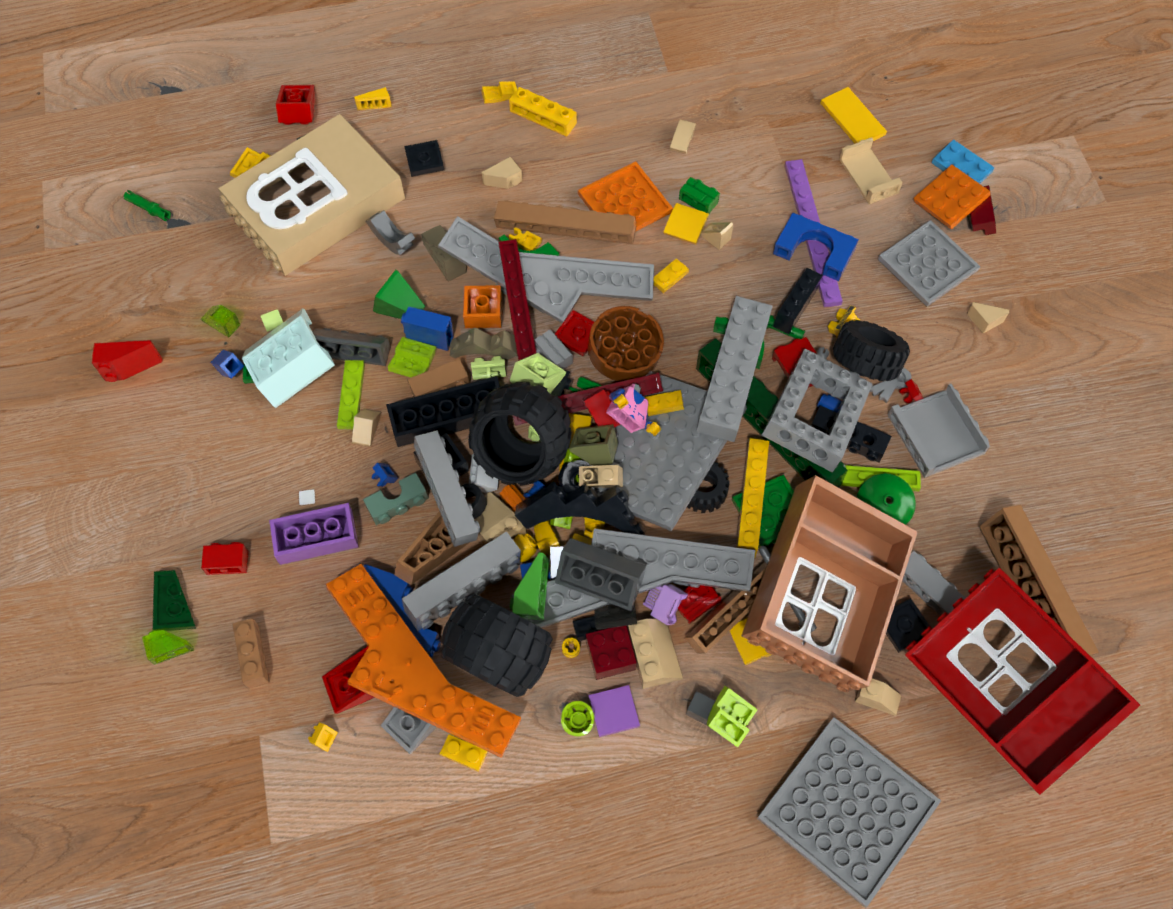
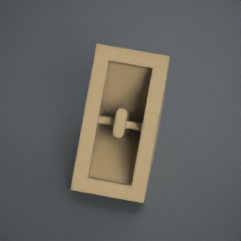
[700,222,733,250]
[967,302,1009,333]
[352,409,381,447]

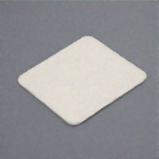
[299,490,315,505]

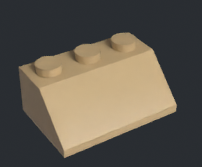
[627,619,683,689]

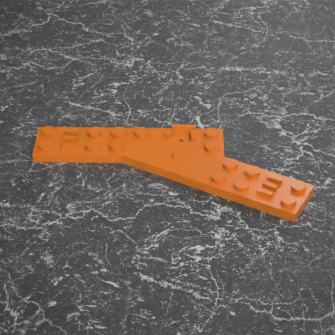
[326,564,521,758]

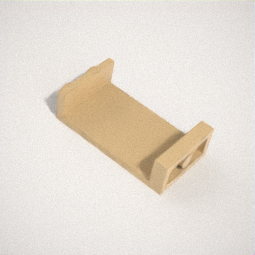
[839,138,903,204]

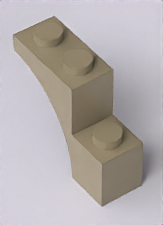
[450,328,517,360]

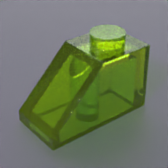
[201,305,241,338]
[142,630,194,665]

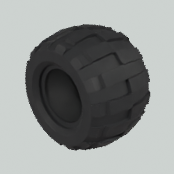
[468,382,571,486]
[439,594,553,697]

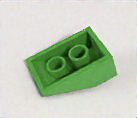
[510,552,549,620]

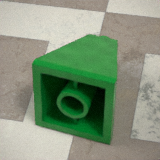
[373,269,425,319]

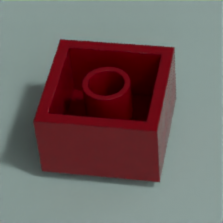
[586,624,637,680]

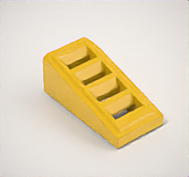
[354,87,392,110]

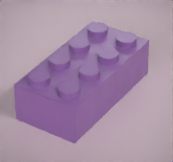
[269,503,359,565]

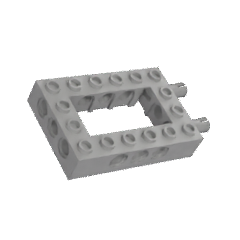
[762,347,873,472]

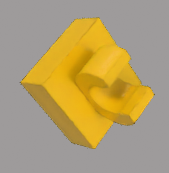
[308,722,338,752]

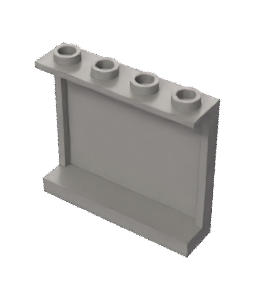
[888,384,990,478]

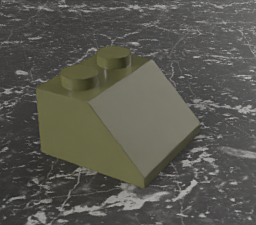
[569,424,618,466]

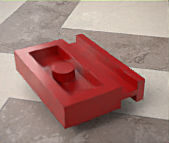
[677,585,722,624]

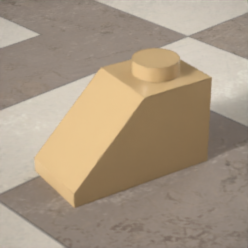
[482,157,522,189]
[855,679,901,716]

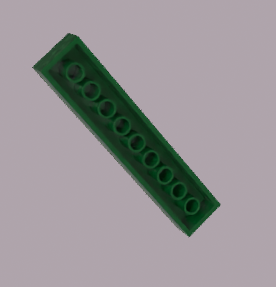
[696,338,848,488]

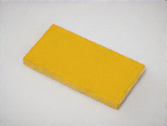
[820,87,887,144]

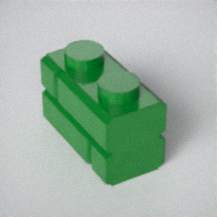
[679,177,720,214]

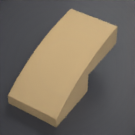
[670,120,696,154]

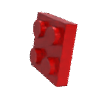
[555,310,594,357]

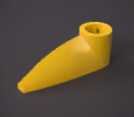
[534,521,561,557]

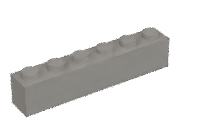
[414,431,480,547]

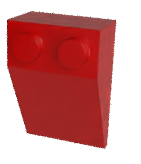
[276,85,315,125]
[92,340,163,382]
[322,646,375,714]

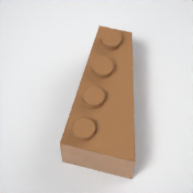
[394,511,470,585]

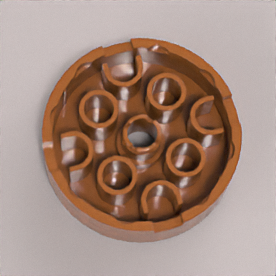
[587,306,664,382]

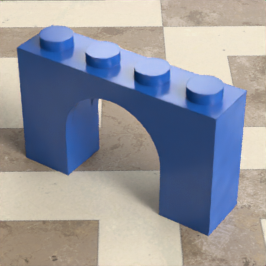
[773,213,859,281]

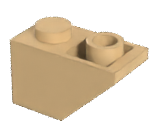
[579,465,623,488]

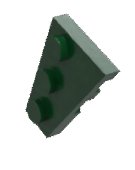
[152,570,196,632]

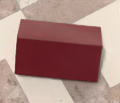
[970,185,996,235]

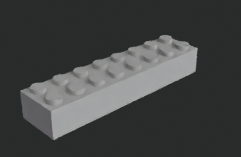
[696,296,772,442]

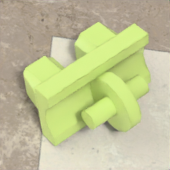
[471,356,506,380]

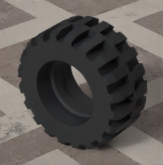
[833,320,910,381]

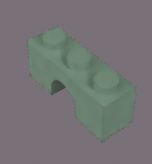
[363,473,428,525]

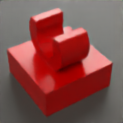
[899,379,924,403]

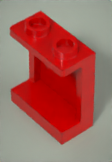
[772,337,816,388]

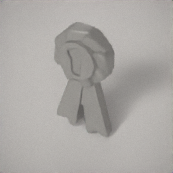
[870,368,911,403]

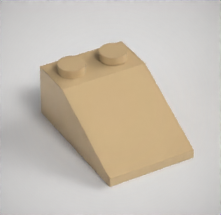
[474,492,526,545]

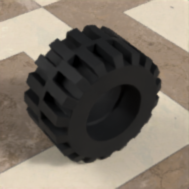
[687,462,730,513]

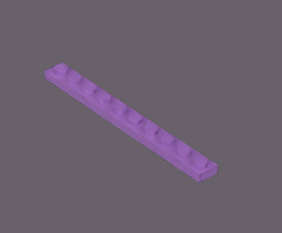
[785,159,843,307]

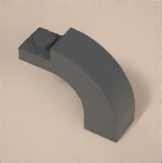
[365,210,415,255]

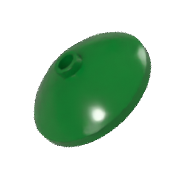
[856,474,916,525]

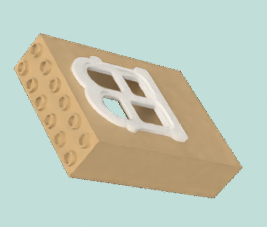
[218,114,405,276]

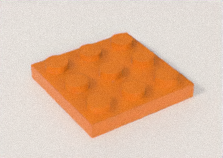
[913,165,990,229]

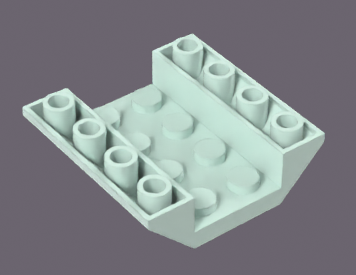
[242,308,335,408]

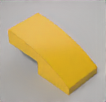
[481,81,517,104]

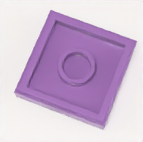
[589,685,640,737]

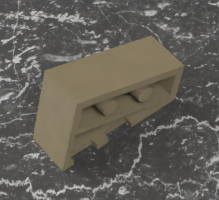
[421,225,467,282]

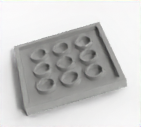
[878,220,980,307]

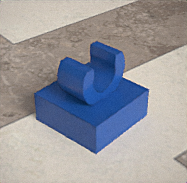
[371,463,398,487]

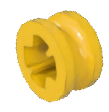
[562,638,580,658]

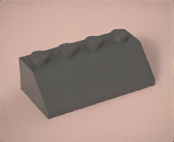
[312,328,391,366]
[555,538,646,611]

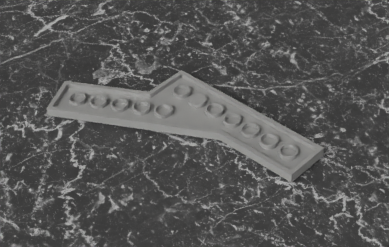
[438,216,654,323]
[511,529,755,628]

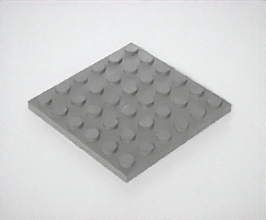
[757,717,941,908]

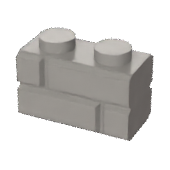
[534,330,573,369]

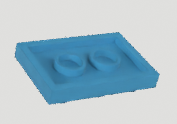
[932,139,995,184]

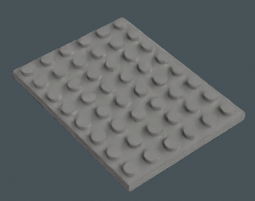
[590,371,747,531]

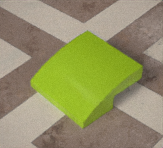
[388,337,436,378]
[706,686,758,747]

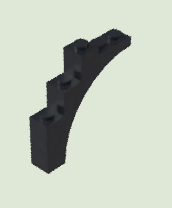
[515,482,646,535]

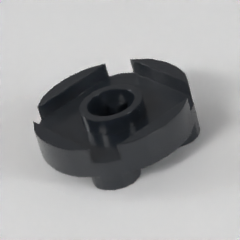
[558,460,594,495]

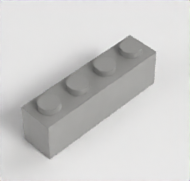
[902,551,967,616]

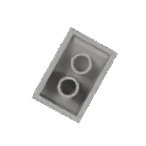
[381,707,436,754]

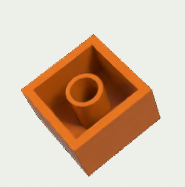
[463,285,502,328]

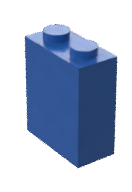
[401,306,454,351]

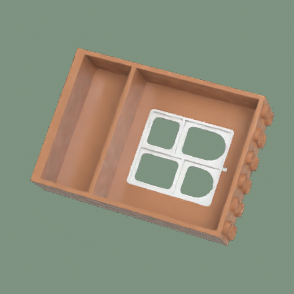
[741,475,917,692]

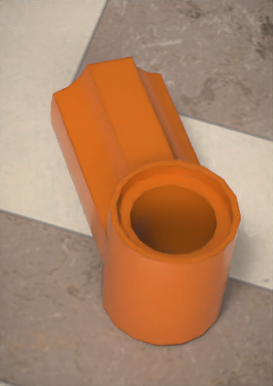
[500,484,527,513]

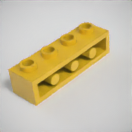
[509,87,577,137]

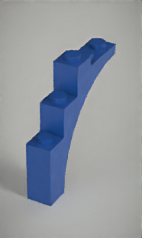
[364,564,441,657]

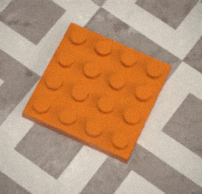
[578,161,673,243]

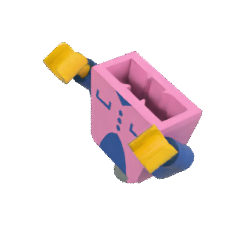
[606,384,661,436]

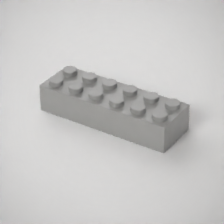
[402,532,521,631]

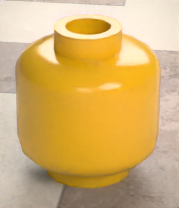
[513,534,537,563]

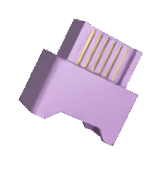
[643,584,688,625]

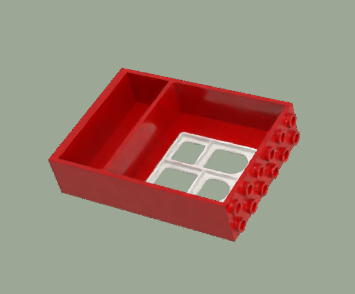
[905,568,1141,795]

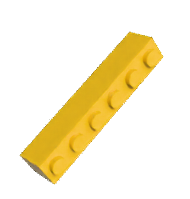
[736,438,769,557]

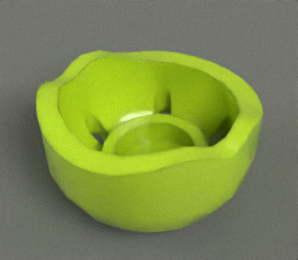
[561,701,595,736]

